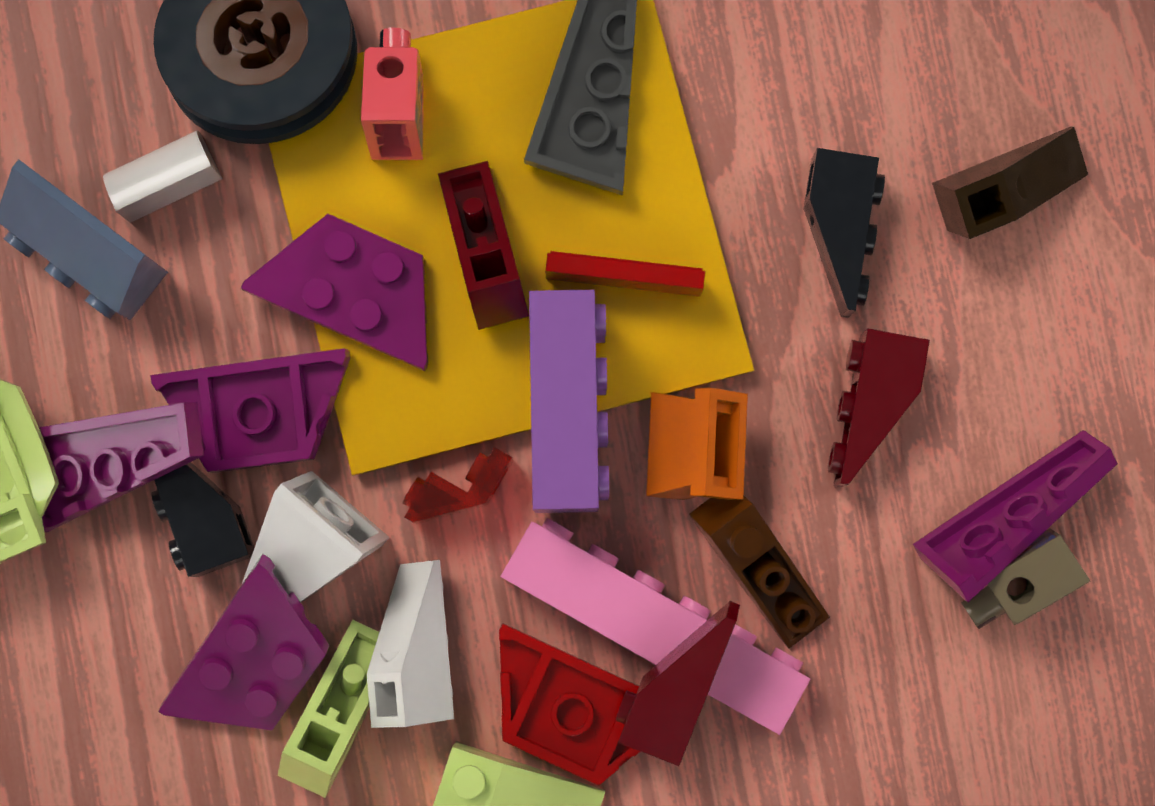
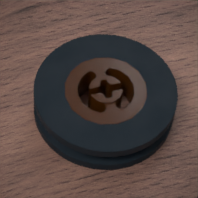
[153,0,357,144]

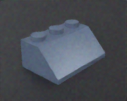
[0,159,168,320]

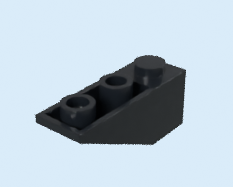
[803,148,885,318]
[151,462,254,577]

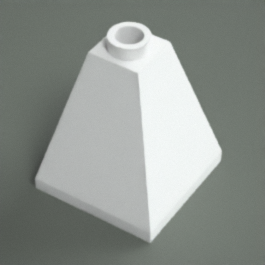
[242,471,390,603]

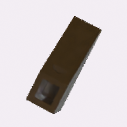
[932,126,1088,239]

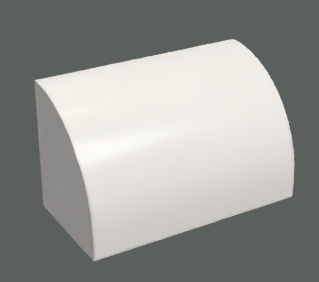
[103,130,222,223]

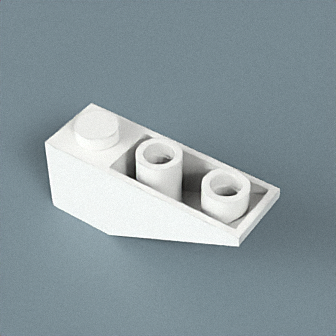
[367,560,454,728]

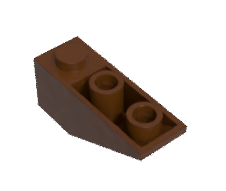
[689,495,830,648]

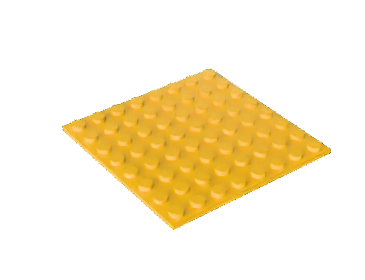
[269,0,754,476]

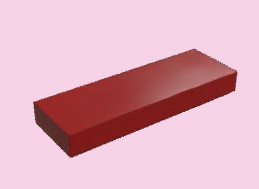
[545,251,705,297]

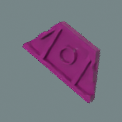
[241,214,428,371]
[150,348,350,473]
[158,554,329,730]

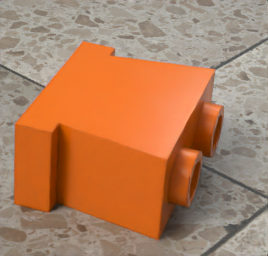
[646,388,748,500]

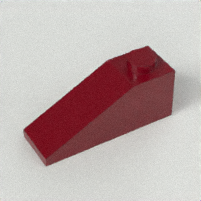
[438,161,529,330]
[615,601,740,766]

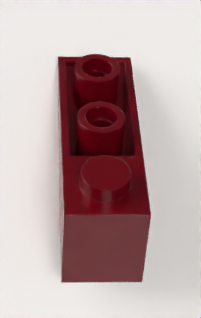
[828,328,930,487]

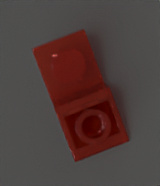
[403,447,514,524]

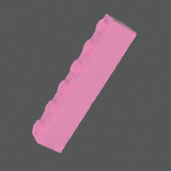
[500,518,810,735]

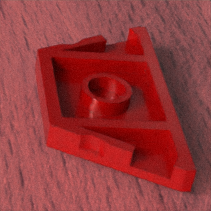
[499,623,641,786]

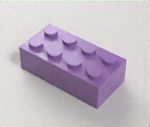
[529,290,609,513]

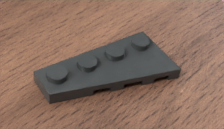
[524,0,637,196]

